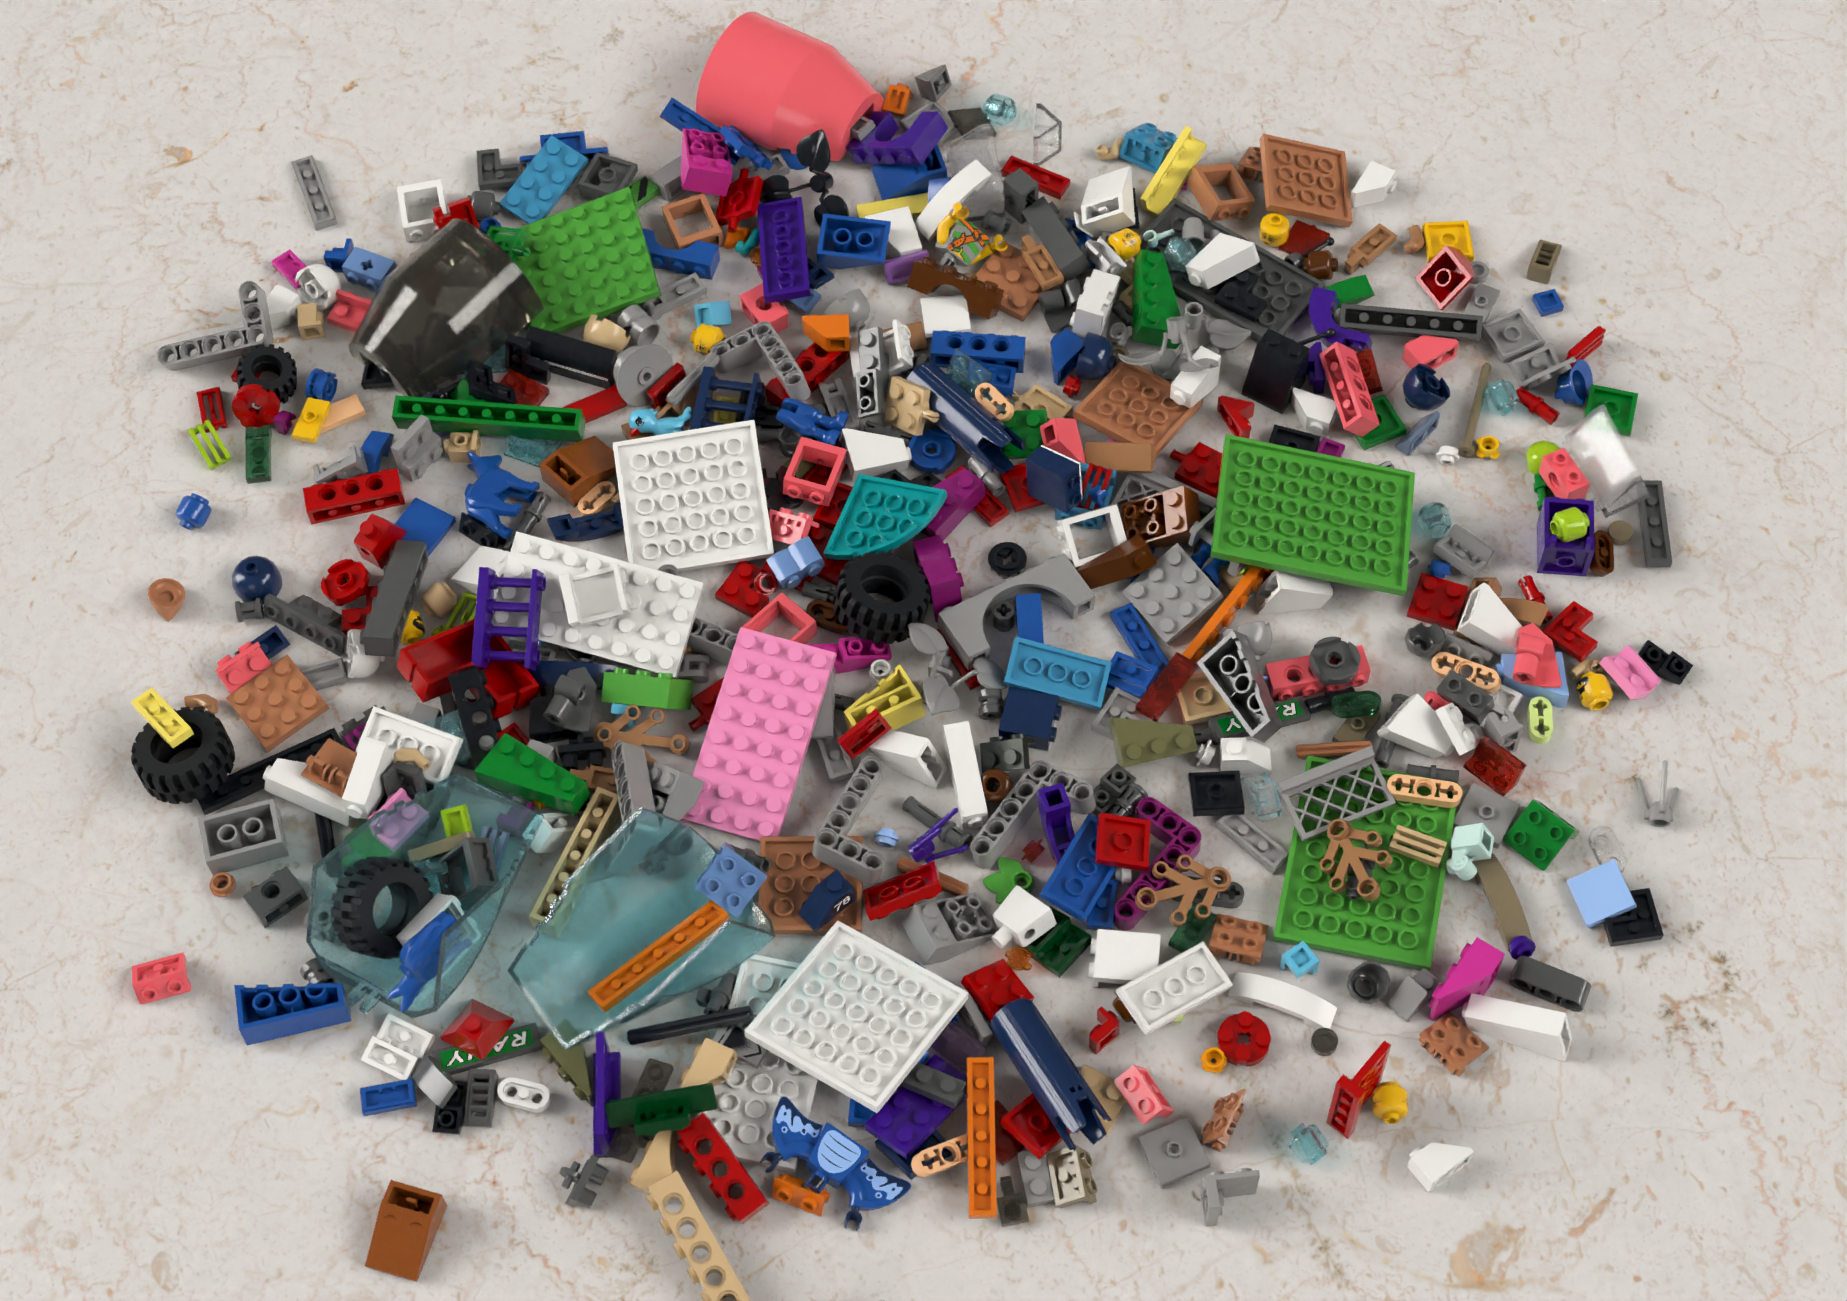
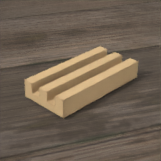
[1388,825,1447,868]

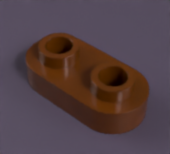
[1589,530,1614,577]
[806,600,849,634]

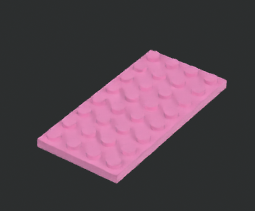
[681,627,837,842]

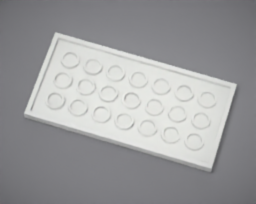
[492,531,705,679]
[698,952,820,1173]

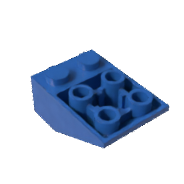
[871,144,947,200]

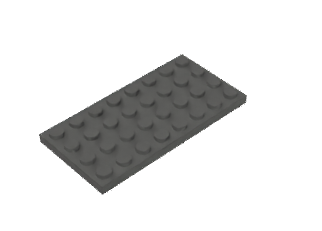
[1133,198,1325,341]

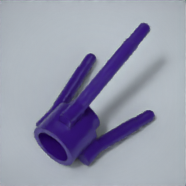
[908,808,969,863]

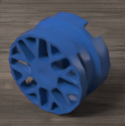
[305,368,338,402]

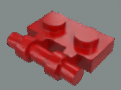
[432,197,483,251]

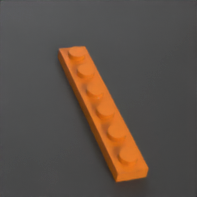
[1182,566,1273,670]
[587,900,730,1013]
[967,1057,997,1219]

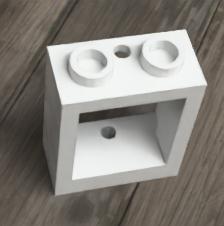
[397,179,451,242]
[1056,504,1127,567]
[396,893,479,978]

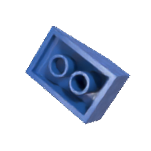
[816,213,891,269]

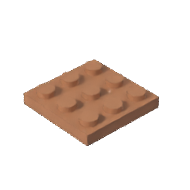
[975,241,1049,322]
[226,654,330,752]

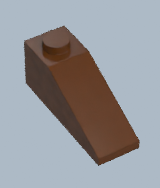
[1076,534,1157,589]

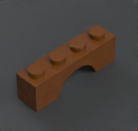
[907,257,1005,320]

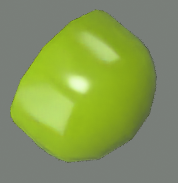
[1526,440,1560,475]

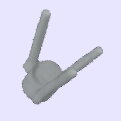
[1636,760,1679,827]

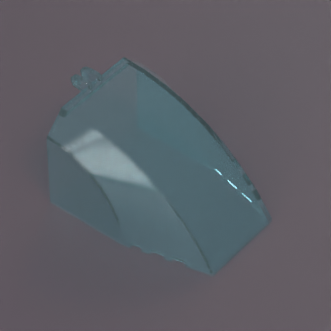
[306,772,544,1019]
[507,807,775,1050]

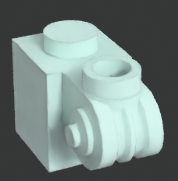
[1446,823,1495,880]

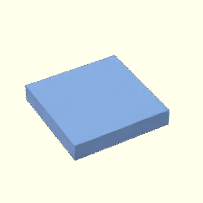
[1566,859,1637,928]

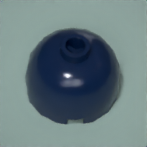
[1076,332,1117,380]
[1402,363,1451,411]
[232,555,282,604]

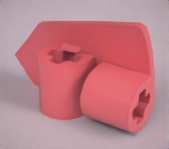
[1512,623,1562,688]

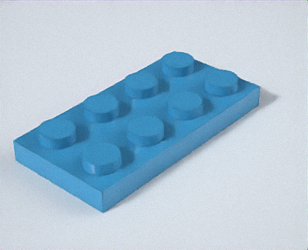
[499,135,589,225]
[1003,636,1112,711]

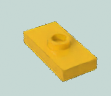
[292,397,331,444]

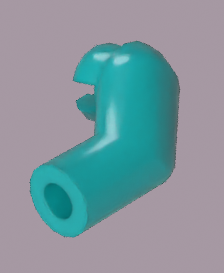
[735,228,760,256]

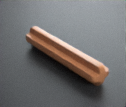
[1296,740,1372,758]
[897,856,969,896]

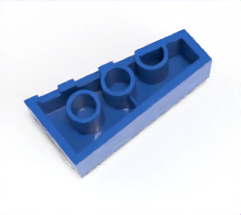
[234,983,352,1046]

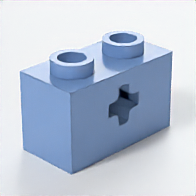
[342,247,399,295]

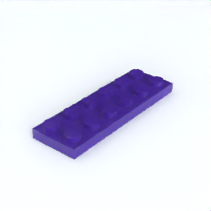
[757,197,811,304]

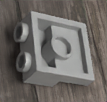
[391,414,444,482]

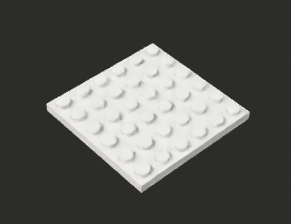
[613,420,775,572]
[744,920,968,1113]

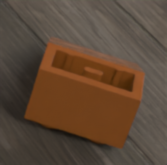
[539,436,616,507]
[1121,485,1202,547]
[365,1180,447,1282]

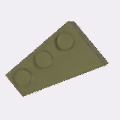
[1109,717,1198,767]

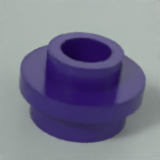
[1509,936,1536,960]

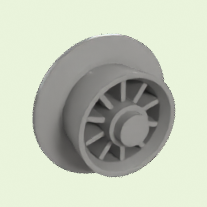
[613,344,673,407]

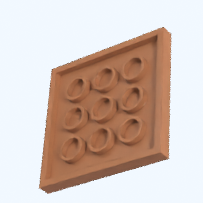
[1260,134,1353,227]
[1073,360,1203,457]
[757,836,863,935]

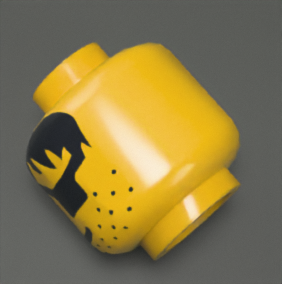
[400,609,425,645]
[1576,672,1613,711]

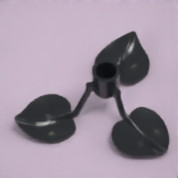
[759,129,849,227]

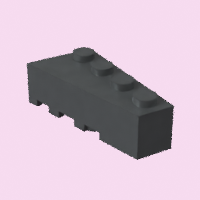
[1197,630,1283,742]

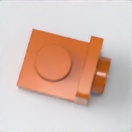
[882,83,914,117]

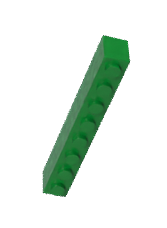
[392,395,586,442]

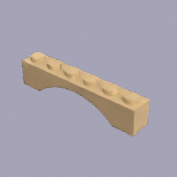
[631,1038,738,1195]

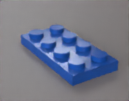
[1039,814,1117,923]

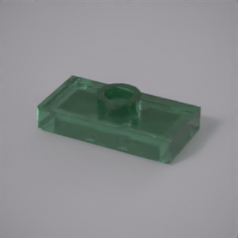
[1168,903,1217,953]

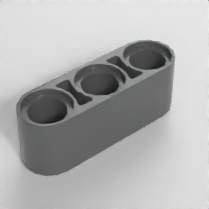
[1509,956,1591,1012]

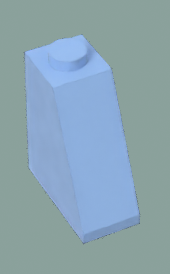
[1495,652,1569,708]

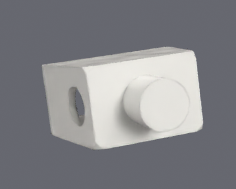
[991,885,1057,948]

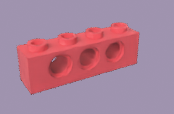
[1319,341,1380,437]
[1264,645,1371,701]

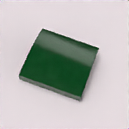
[1018,906,1092,978]

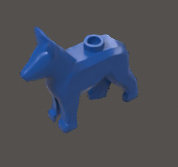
[465,451,540,539]
[387,911,470,1012]

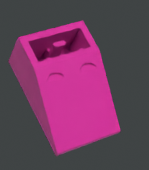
[680,128,733,197]
[1429,937,1505,1021]

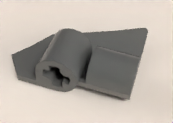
[1038,279,1084,333]
[543,667,597,733]

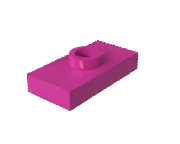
[271,249,307,291]

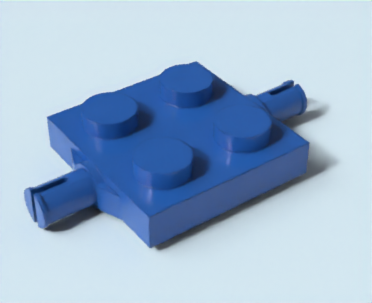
[719,125,774,170]

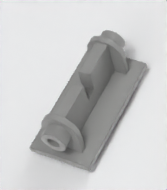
[1085,237,1128,276]
[1440,633,1495,667]

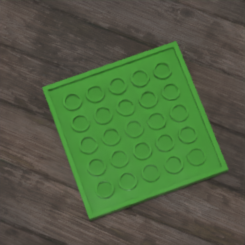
[513,187,662,334]

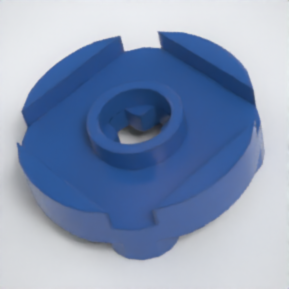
[908,429,956,475]

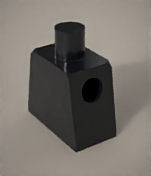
[529,685,578,744]

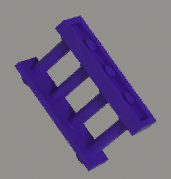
[471,567,546,671]

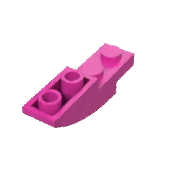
[807,637,892,674]

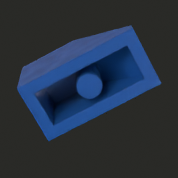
[1050,328,1084,385]

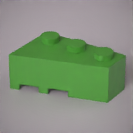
[601,668,694,710]

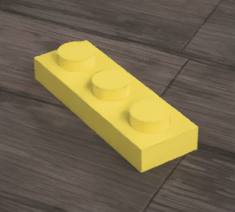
[131,688,194,748]

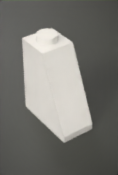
[865,206,923,258]
[1185,233,1260,289]
[1170,346,1221,408]
[840,428,912,481]
[1254,570,1333,614]
[1457,583,1522,657]
[1377,693,1455,759]
[869,730,948,788]
[342,737,394,820]

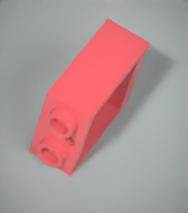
[783,437,847,507]
[739,592,818,644]

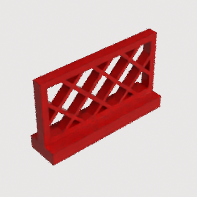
[1326,1040,1391,1139]

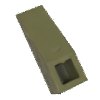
[540,1020,593,1107]

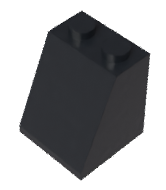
[1241,328,1310,414]

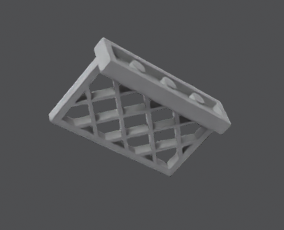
[1111,470,1217,554]
[1275,746,1396,842]

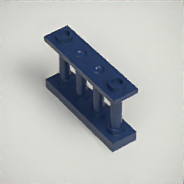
[690,366,764,430]

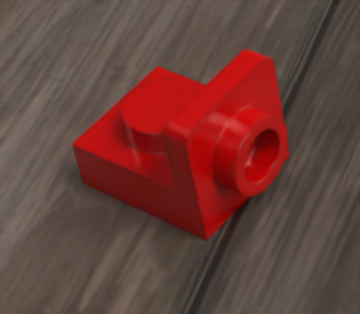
[1089,1006,1120,1054]

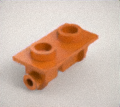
[772,1173,830,1217]

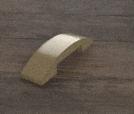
[1472,853,1532,951]

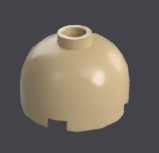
[583,315,631,355]

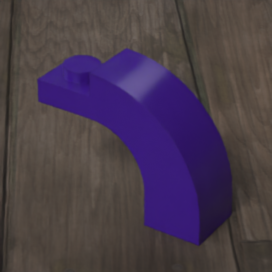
[1309,287,1373,352]
[1037,783,1075,865]

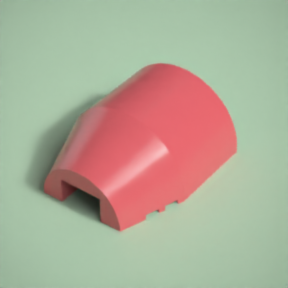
[696,11,884,162]

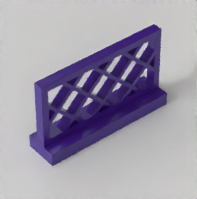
[593,1031,622,1158]

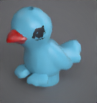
[629,407,692,438]

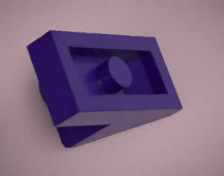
[1306,342,1326,394]

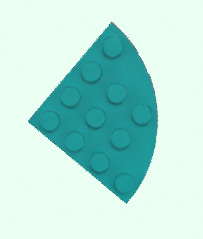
[823,474,948,560]

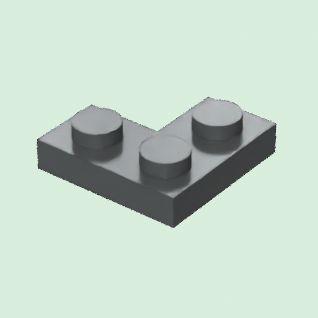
[477,148,523,191]

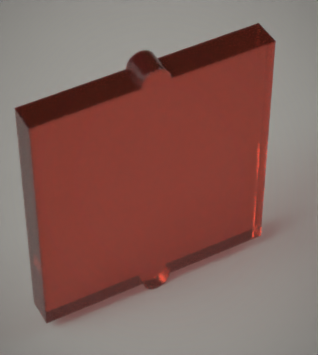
[1279,220,1330,255]

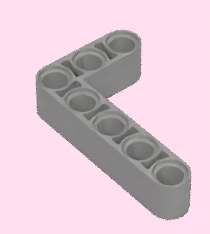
[157,281,273,371]
[710,321,811,402]
[658,564,738,665]
[600,740,658,875]
[812,756,885,884]
[970,760,1096,869]

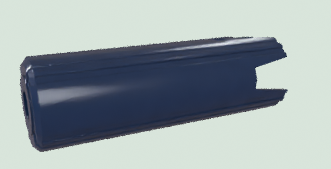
[906,362,1025,474]
[990,998,1112,1151]

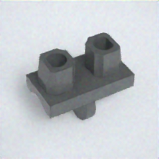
[559,1155,609,1208]

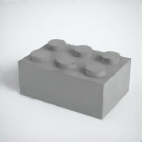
[198,798,289,876]

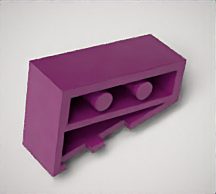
[921,468,987,541]

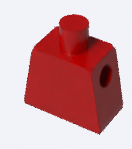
[354,513,407,569]

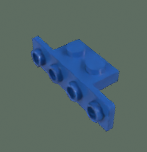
[519,131,609,168]

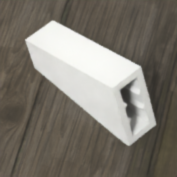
[943,721,988,829]
[263,758,353,827]
[1462,993,1572,1061]

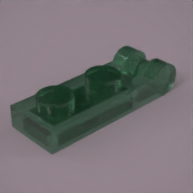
[245,425,272,484]

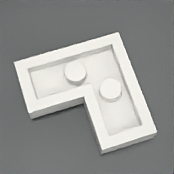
[1435,702,1486,756]

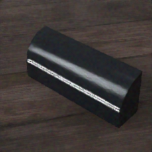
[526,326,617,389]

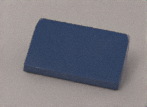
[234,625,290,659]

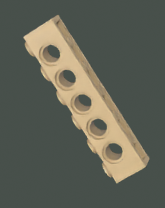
[529,787,621,938]
[646,1171,750,1301]

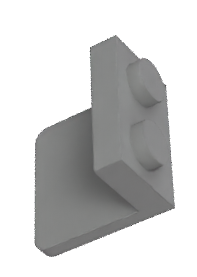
[1508,343,1576,389]

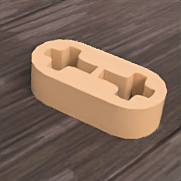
[975,383,1014,422]
[577,481,617,517]

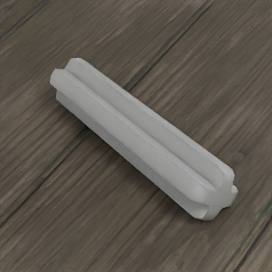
[666,352,720,405]

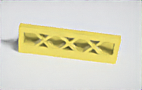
[1140,126,1207,217]

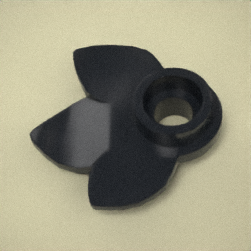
[763,466,804,511]

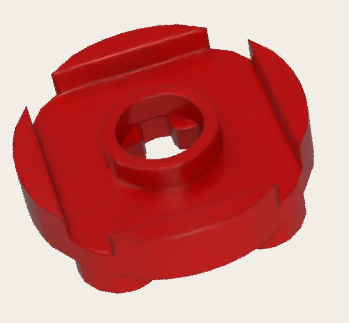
[232,384,281,428]
[321,559,370,606]
[1217,1011,1271,1067]

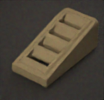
[1526,240,1562,284]

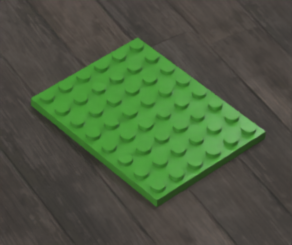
[1210,434,1415,596]
[1273,755,1460,971]

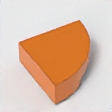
[724,227,751,249]

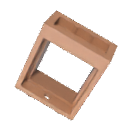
[1186,163,1256,221]
[661,193,724,250]

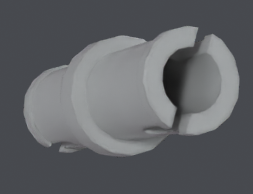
[968,456,1006,497]

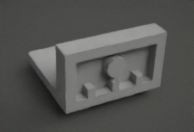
[1201,1168,1260,1226]

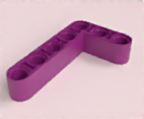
[1114,797,1202,931]

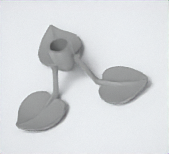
[1151,296,1251,381]
[1118,316,1220,372]
[907,623,1008,716]

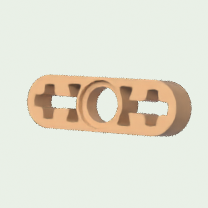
[1431,652,1501,694]
[1387,774,1462,808]
[911,1133,968,1178]

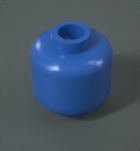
[175,493,212,530]

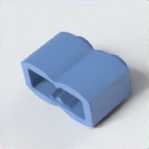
[766,536,825,590]

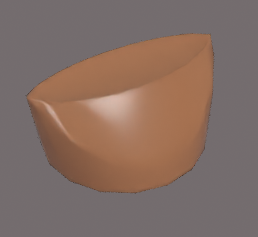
[148,578,185,622]

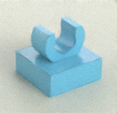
[611,703,641,727]

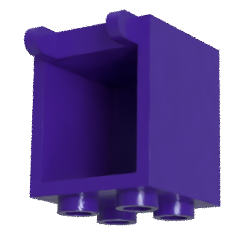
[1537,497,1595,577]

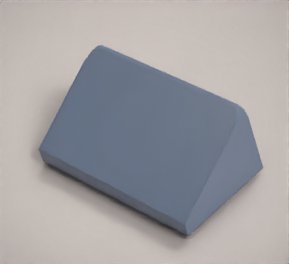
[1395,412,1440,456]

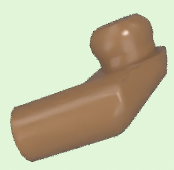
[1403,225,1425,255]
[184,694,218,714]

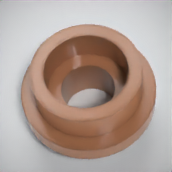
[210,872,236,898]

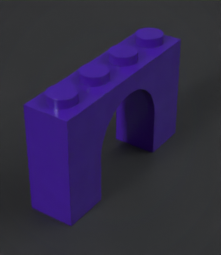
[846,111,949,165]

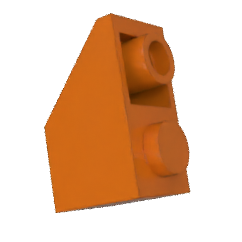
[802,314,850,352]

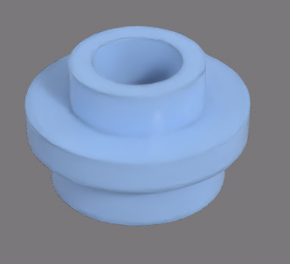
[874,828,899,848]

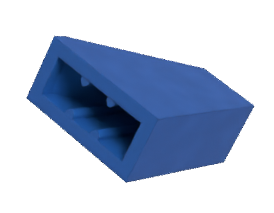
[1015,593,1044,644]

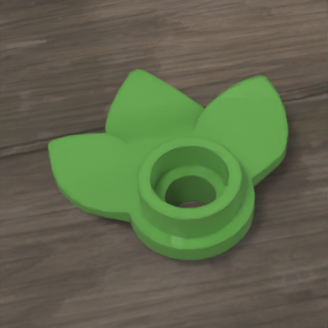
[983,857,1035,904]

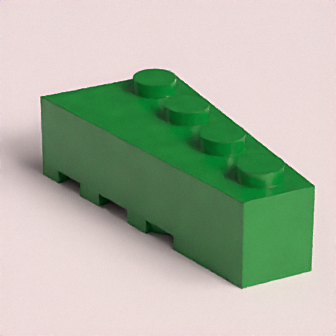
[1132,249,1181,349]
[474,733,590,815]

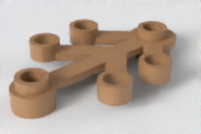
[593,705,691,772]
[1319,819,1393,901]
[1135,854,1231,927]

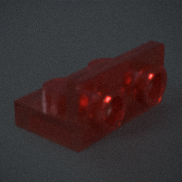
[1463,735,1527,796]

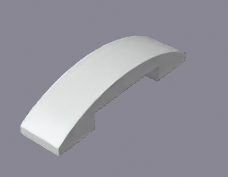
[914,159,993,241]
[1228,972,1337,1033]

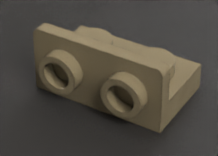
[1046,1145,1097,1209]

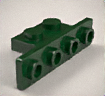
[605,1083,717,1136]

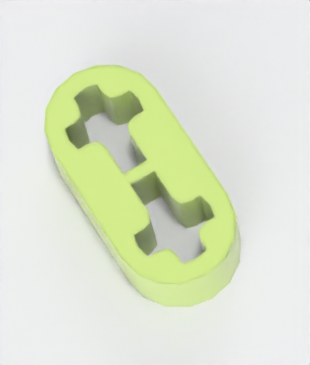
[1527,696,1553,744]

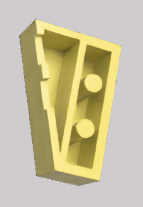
[844,664,925,744]

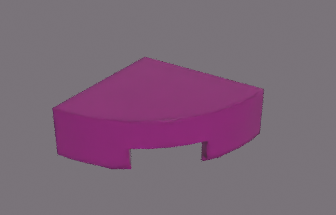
[273,410,297,435]

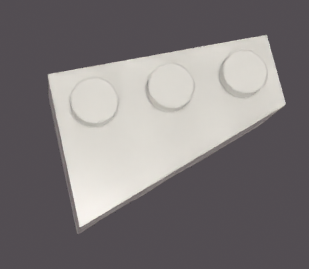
[1070,269,1121,339]

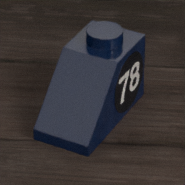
[798,870,855,932]

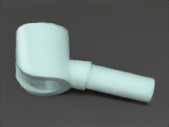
[1144,229,1175,248]

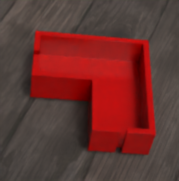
[397,619,539,719]

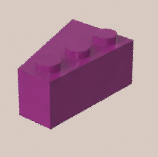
[912,535,964,623]

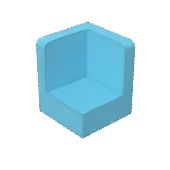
[694,301,732,328]
[1280,941,1320,978]

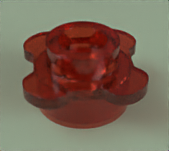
[1021,839,1045,863]

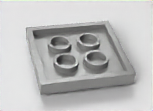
[1122,543,1225,645]

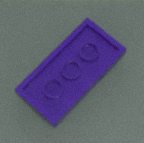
[865,1054,967,1160]

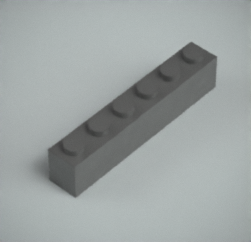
[1338,303,1483,343]
[360,540,429,657]

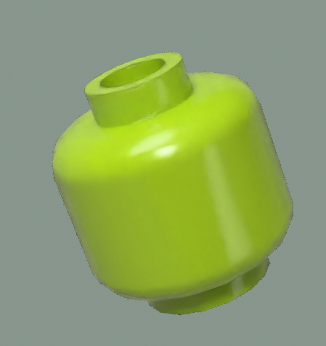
[1550,507,1590,542]

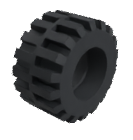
[237,344,297,407]

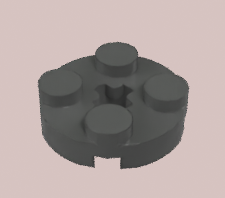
[1309,636,1360,686]

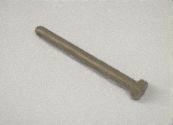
[1458,363,1492,458]

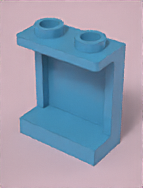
[1055,462,1117,530]

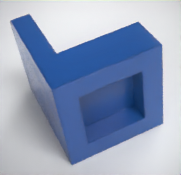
[324,238,354,273]

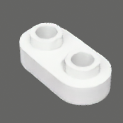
[497,1077,551,1113]

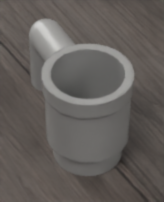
[1182,217,1219,252]

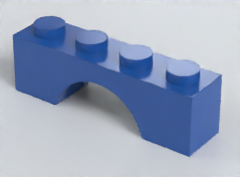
[642,228,720,280]

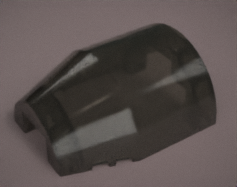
[349,219,544,397]

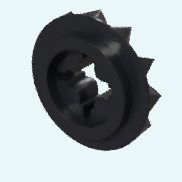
[988,542,1027,577]

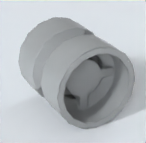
[617,304,661,346]

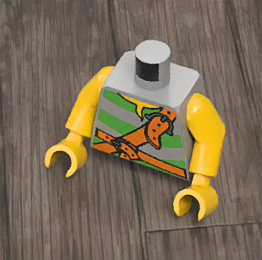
[935,202,1008,266]

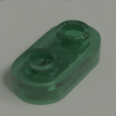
[1331,691,1381,718]

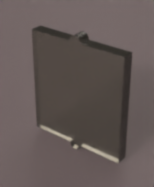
[948,108,997,140]

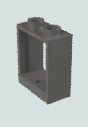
[435,837,500,911]

